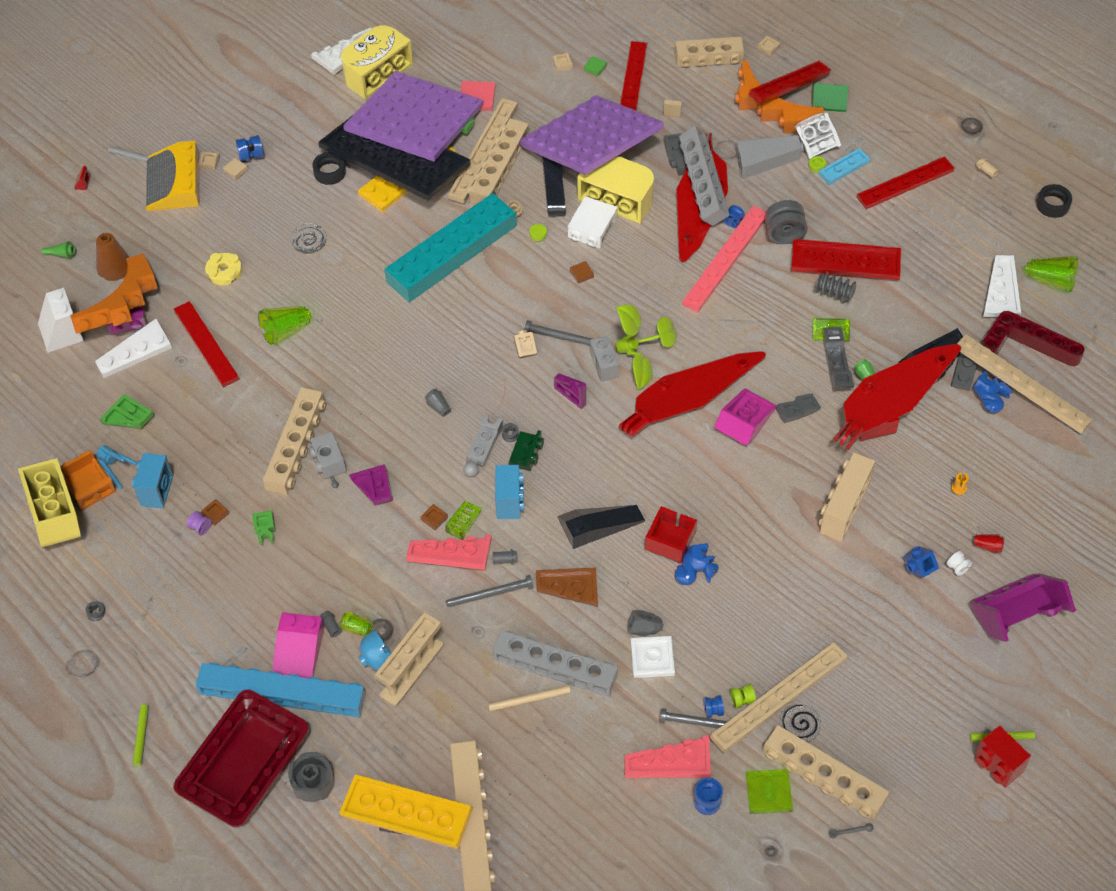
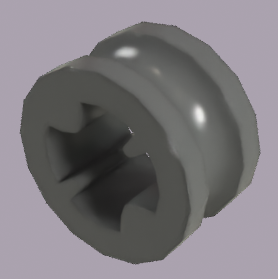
[502,423,519,442]
[86,601,105,622]

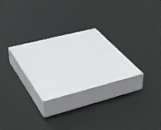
[630,636,675,678]

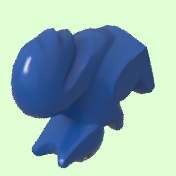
[973,371,1013,413]
[675,543,719,585]

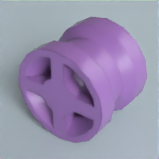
[186,511,212,535]

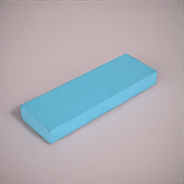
[818,148,870,185]

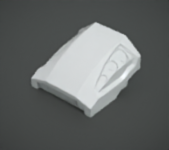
[794,112,841,160]

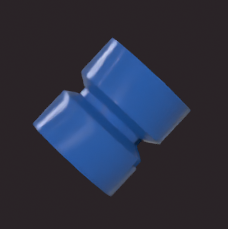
[235,135,264,162]
[694,778,723,815]

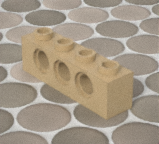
[675,37,744,67]

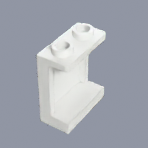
[568,196,617,248]

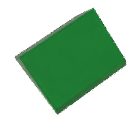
[812,83,849,112]

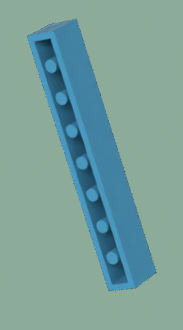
[195,663,366,718]

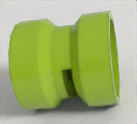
[730,684,756,709]

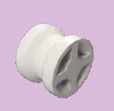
[946,551,972,576]

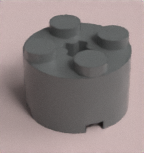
[288,752,334,802]

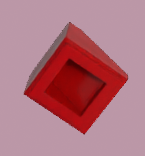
[74,166,90,190]

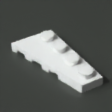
[311,27,372,75]
[983,255,1021,317]
[95,319,172,378]

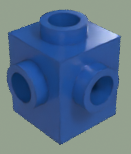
[904,546,939,577]

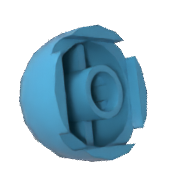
[358,629,391,671]

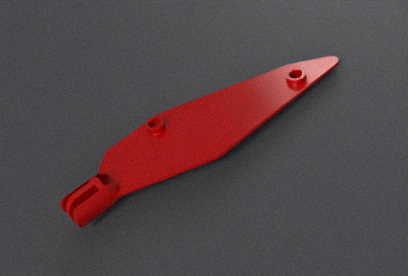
[676,132,728,262]
[833,344,961,450]
[619,351,766,438]

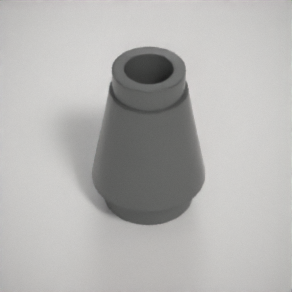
[425,389,451,417]

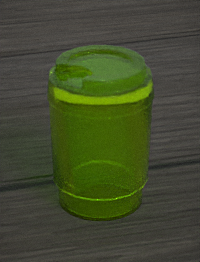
[340,612,373,637]

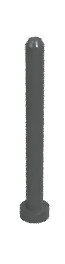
[524,320,592,345]
[446,575,533,607]
[659,708,728,728]

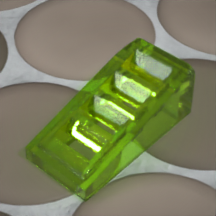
[445,501,482,540]

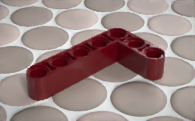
[982,311,1085,367]

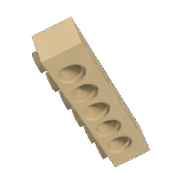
[468,118,529,204]
[263,387,326,495]
[763,725,890,820]

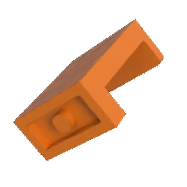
[60,450,116,511]

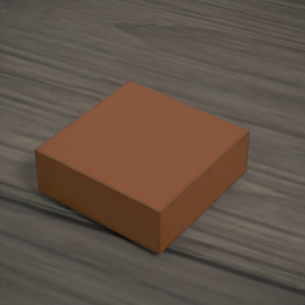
[570,261,594,284]
[201,499,229,526]
[420,504,448,531]

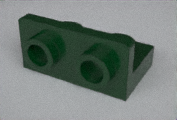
[509,430,544,471]

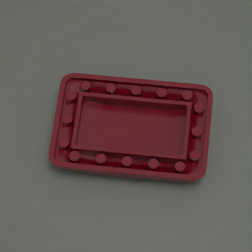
[173,689,309,828]

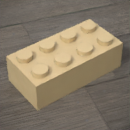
[819,452,875,542]

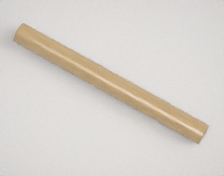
[488,685,571,712]

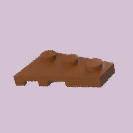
[536,568,598,607]

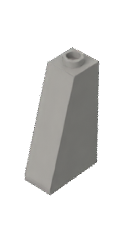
[736,135,803,179]

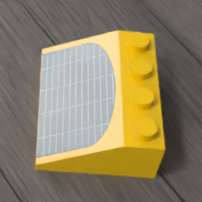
[146,140,199,211]

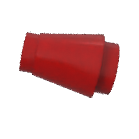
[974,534,1004,554]

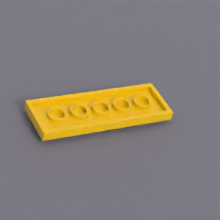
[358,145,456,213]
[339,774,473,849]

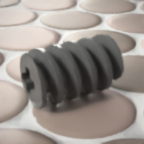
[815,271,856,303]

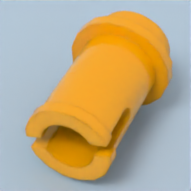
[951,472,969,495]

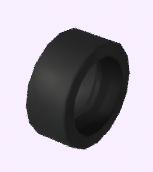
[312,152,346,185]
[1036,184,1072,218]

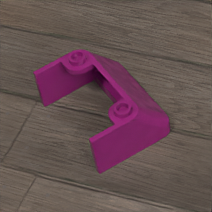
[970,573,1076,642]

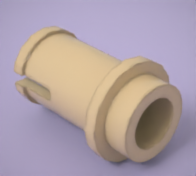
[976,158,999,179]

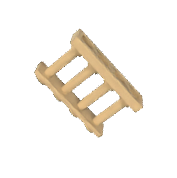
[374,612,444,707]

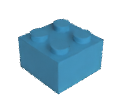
[132,453,173,509]
[495,465,524,519]

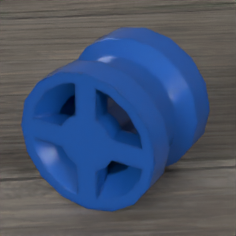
[723,205,745,228]
[703,695,724,718]

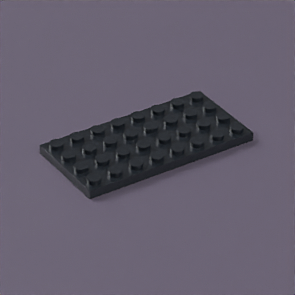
[318,114,470,201]

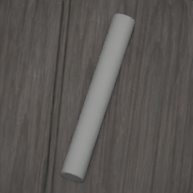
[109,146,149,163]

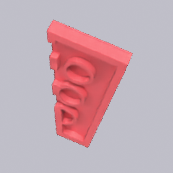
[406,535,492,570]
[625,735,711,778]

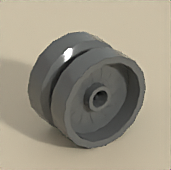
[765,200,808,245]

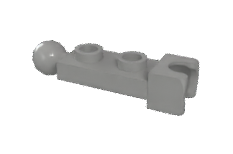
[464,414,503,477]

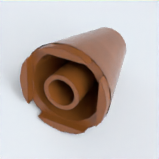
[96,233,129,281]

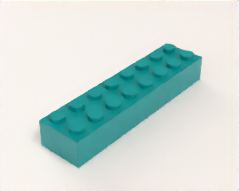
[384,193,517,303]

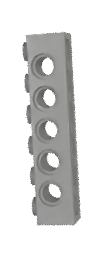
[679,126,730,226]
[492,630,618,697]

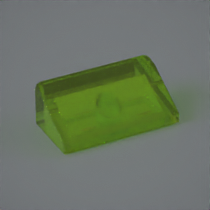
[812,318,850,342]

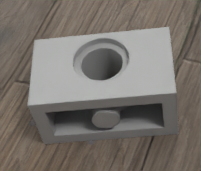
[590,336,619,382]
[309,432,346,479]

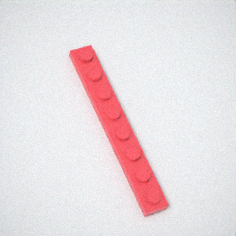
[682,205,766,312]

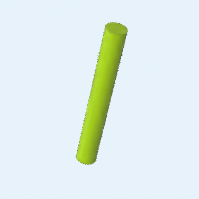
[133,705,149,766]
[970,731,1035,742]

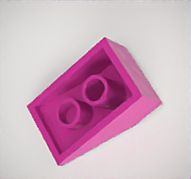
[714,388,777,446]
[272,612,325,678]

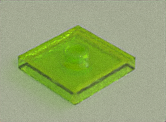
[745,769,793,814]

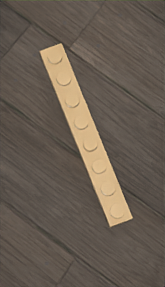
[448,98,518,204]
[957,335,1093,434]
[710,642,848,753]

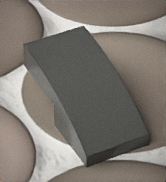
[776,393,821,423]

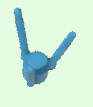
[97,445,137,489]

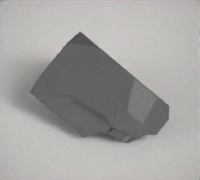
[627,610,664,636]

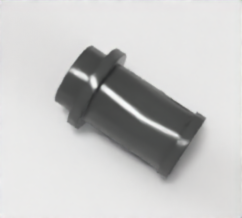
[492,549,518,565]
[320,611,342,638]

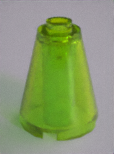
[1025,256,1078,292]
[258,306,312,345]

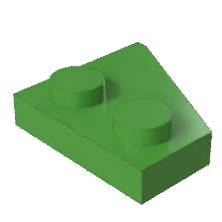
[100,394,154,428]

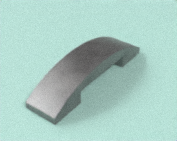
[823,327,854,389]

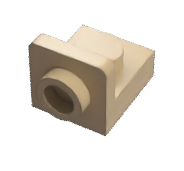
[513,330,537,358]

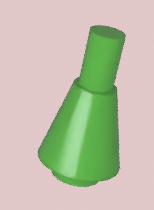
[42,241,76,259]

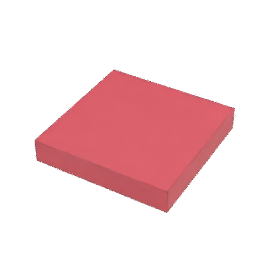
[461,81,496,111]

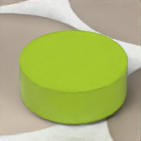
[809,156,826,173]
[529,224,547,241]

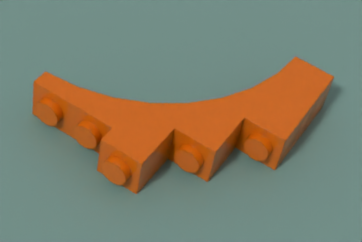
[735,61,824,133]
[70,253,158,334]

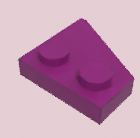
[554,373,586,409]
[349,464,393,505]

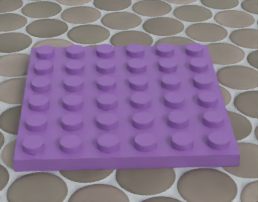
[344,71,484,161]
[520,96,664,175]

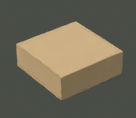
[757,36,780,56]
[552,53,573,71]
[664,100,682,117]
[198,151,220,170]
[223,158,248,180]

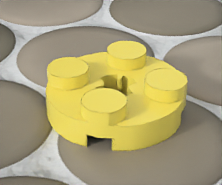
[205,253,242,285]

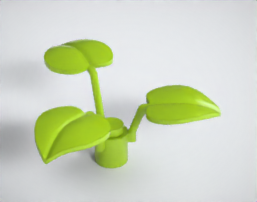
[615,305,677,390]

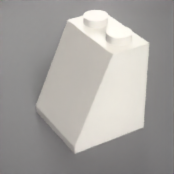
[38,288,83,353]

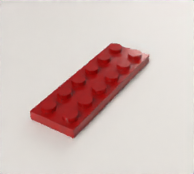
[791,239,901,280]

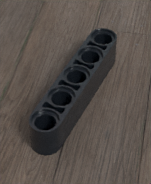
[542,156,566,216]

